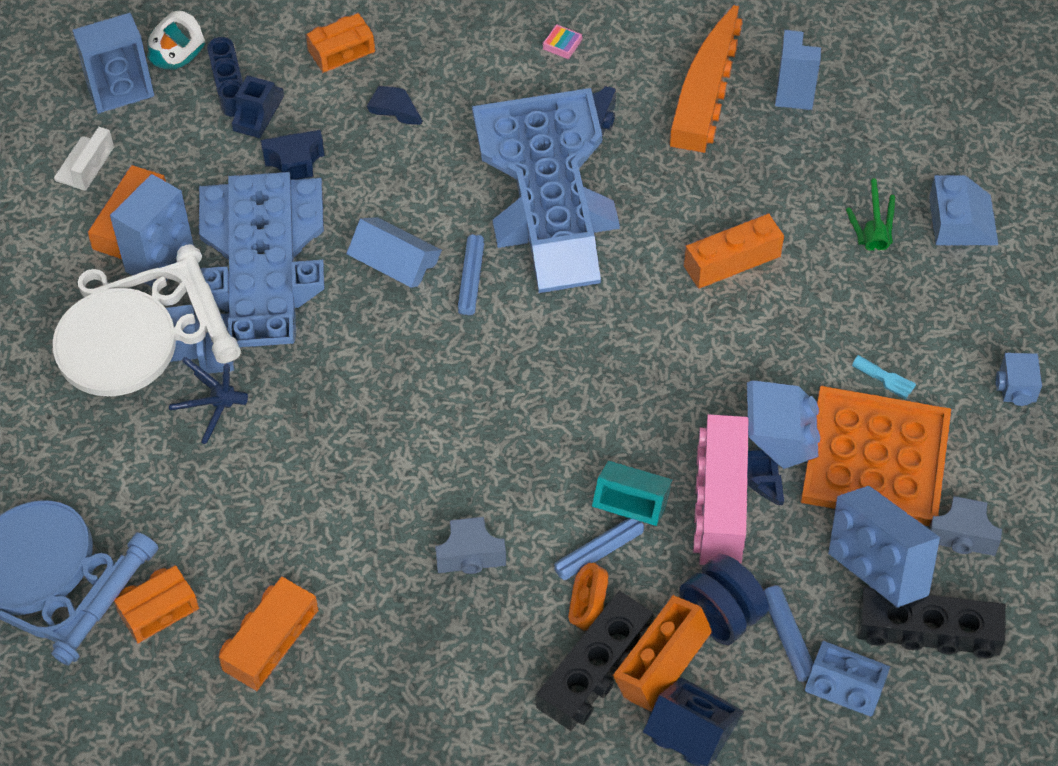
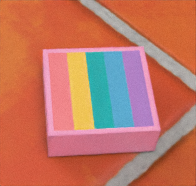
[543,24,582,59]

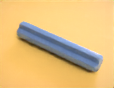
[458,234,484,315]
[554,518,644,580]
[764,585,813,682]

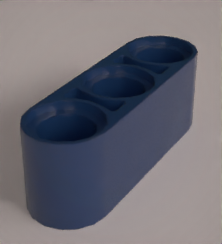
[207,37,243,117]

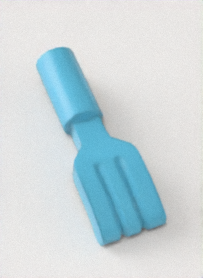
[852,355,916,400]

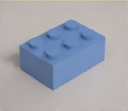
[72,13,154,113]
[110,174,194,287]
[828,486,940,607]

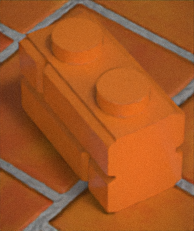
[306,13,375,73]
[114,566,199,644]

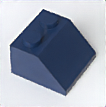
[643,677,744,766]

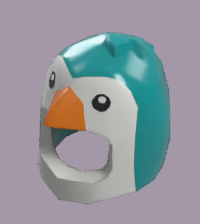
[147,11,205,69]

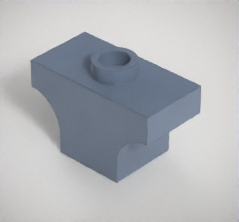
[929,496,1002,556]
[435,517,506,574]

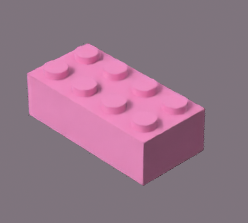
[693,415,748,565]

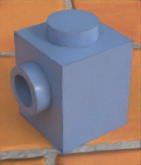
[996,353,1042,406]

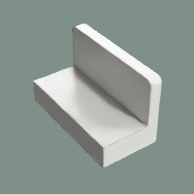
[54,127,114,191]

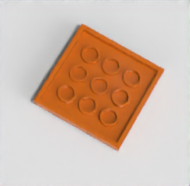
[801,386,951,526]

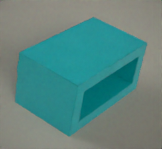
[592,460,673,526]

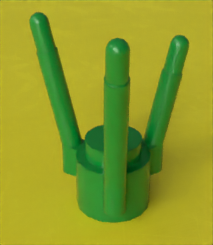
[846,178,896,251]

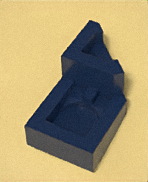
[366,86,423,125]
[747,450,784,505]

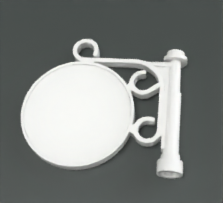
[53,245,241,396]

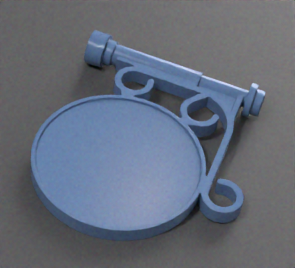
[0,501,159,666]

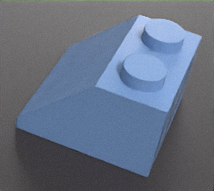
[929,175,998,245]
[747,380,820,469]

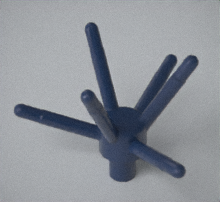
[168,357,248,444]

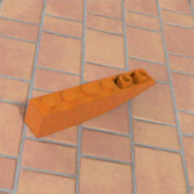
[670,5,743,153]

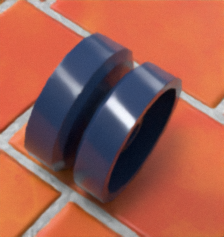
[679,553,769,646]

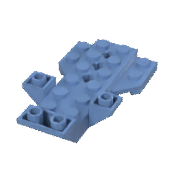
[472,88,620,293]
[199,172,324,347]

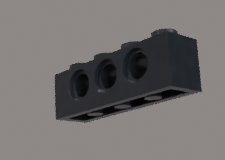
[858,587,1006,659]
[536,591,654,731]

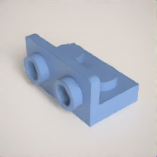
[805,641,890,716]

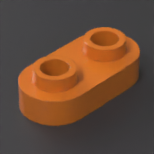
[568,563,608,631]

